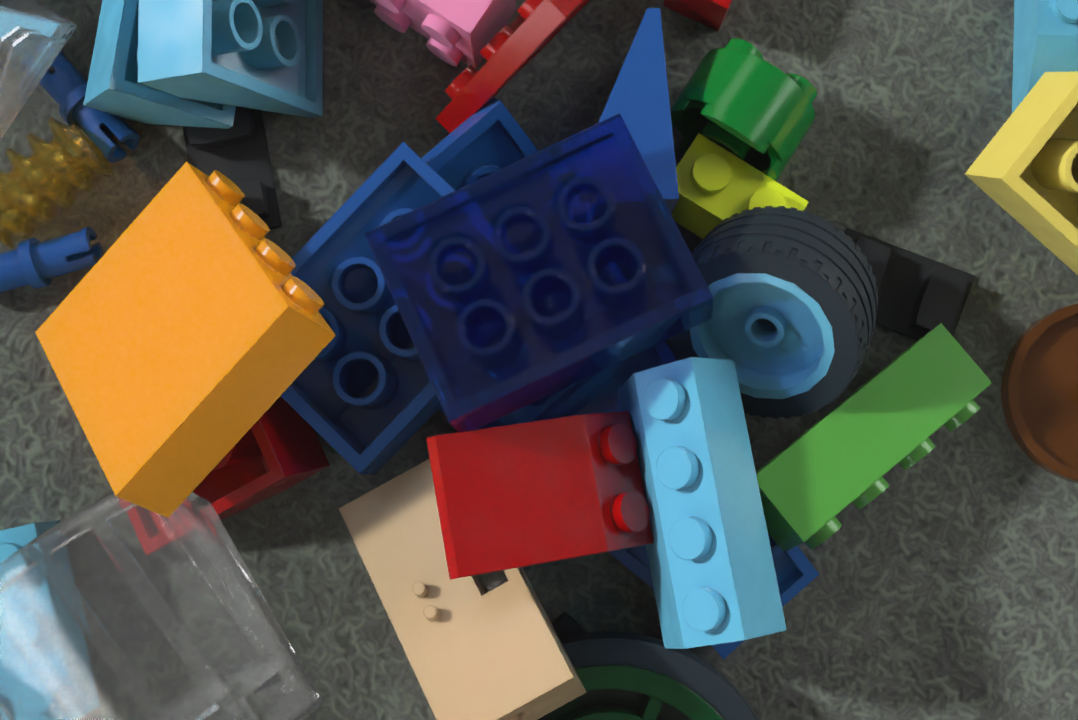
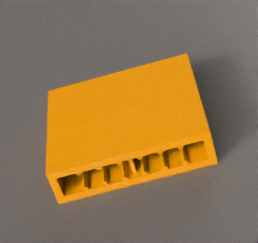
[35,161,336,518]

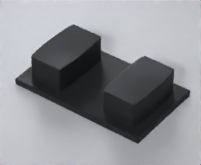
[182,106,282,229]
[844,228,975,340]

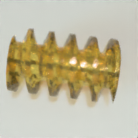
[0,116,114,250]

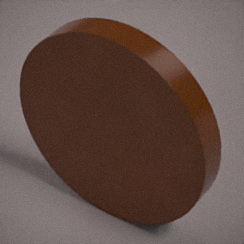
[1001,303,1078,483]

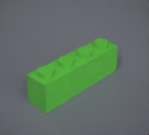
[756,323,992,552]

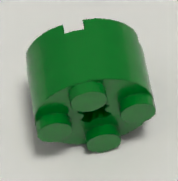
[670,38,818,181]

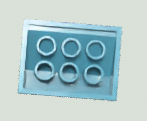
[137,0,323,118]

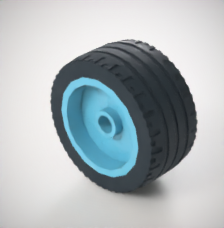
[666,206,878,419]

